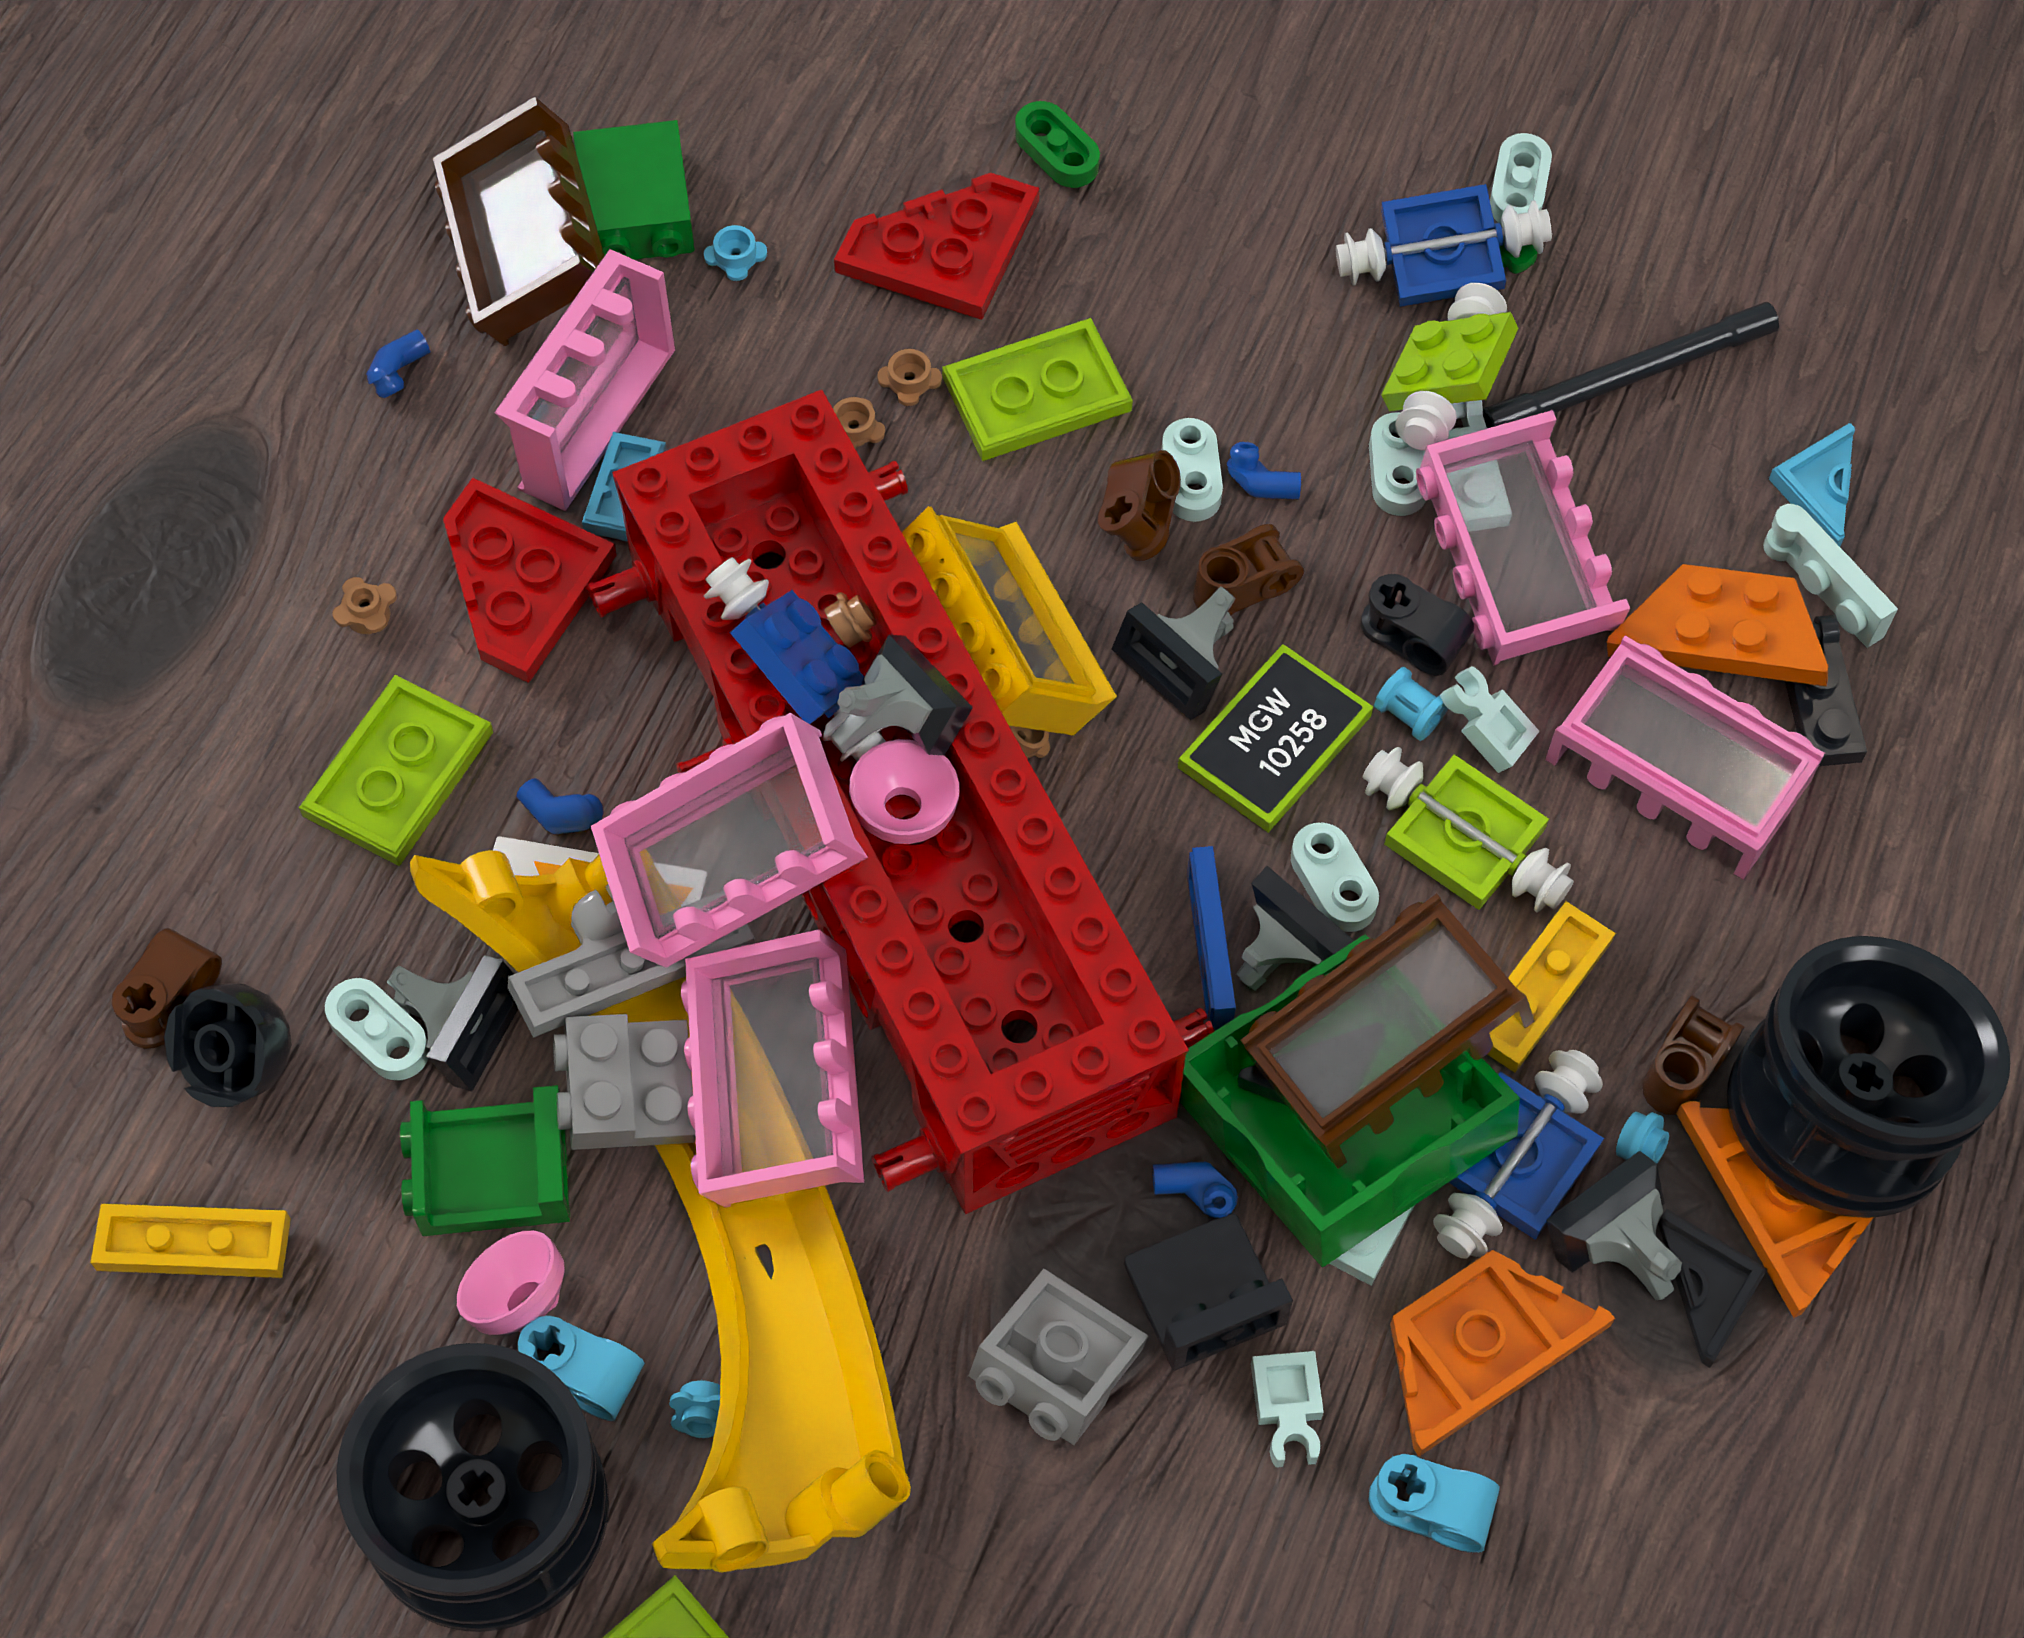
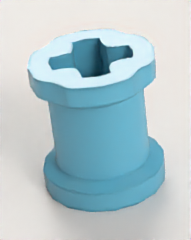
[1374,667,1448,741]

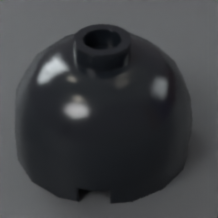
[164,984,292,1107]

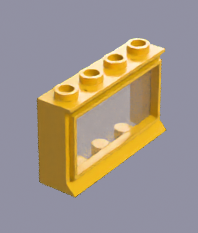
[902,506,1117,735]

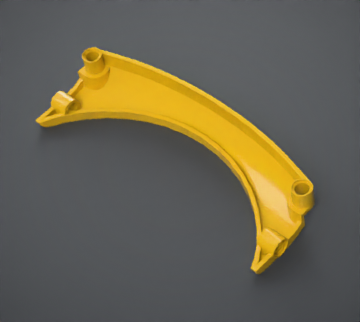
[410,850,911,1572]

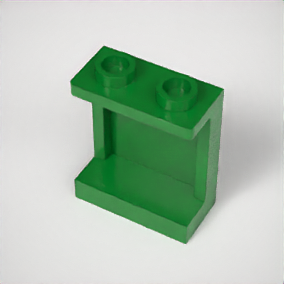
[573,120,695,260]
[400,1085,570,1236]

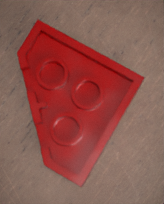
[834,172,1040,320]
[443,477,617,683]

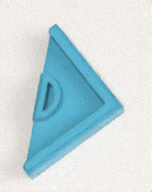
[1769,423,1855,547]

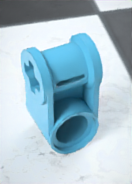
[518,1315,645,1421]
[1369,1454,1500,1552]

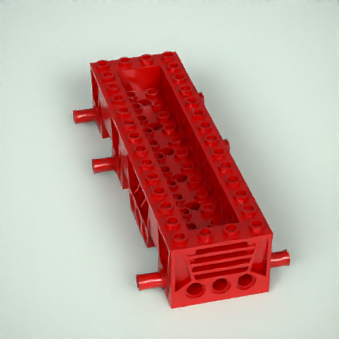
[587,389,1215,1214]

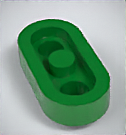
[1015,101,1100,188]

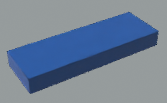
[1187,846,1236,1031]

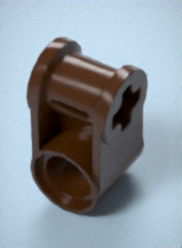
[1098,450,1181,561]
[1193,524,1304,616]
[112,928,222,1049]
[1642,995,1745,1115]

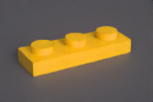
[1487,901,1616,1073]
[90,1204,291,1278]

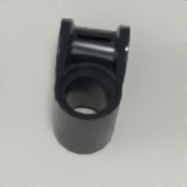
[1361,574,1474,676]

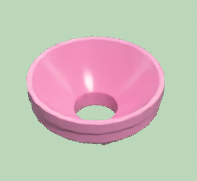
[849,739,959,844]
[457,1230,564,1335]

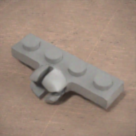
[508,885,755,1038]

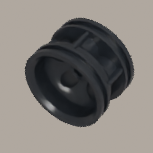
[1727,936,2010,1218]
[336,1343,609,1632]

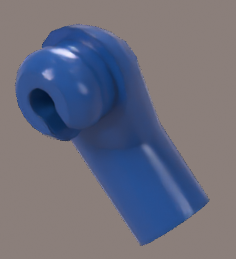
[366,329,430,398]
[1227,442,1301,500]
[516,778,603,834]
[1152,1162,1238,1218]

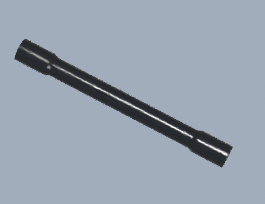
[1483,302,1779,428]

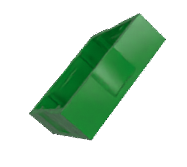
[1179,934,1520,1268]

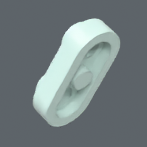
[1490,133,1552,224]
[1369,412,1425,516]
[1162,418,1223,522]
[1291,823,1379,932]
[325,978,430,1080]

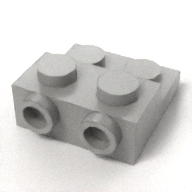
[553,1014,696,1150]
[968,1269,1148,1445]

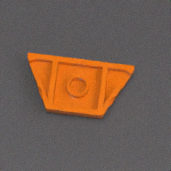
[1607,564,1828,686]
[1676,1101,1874,1318]
[1390,1250,1615,1457]

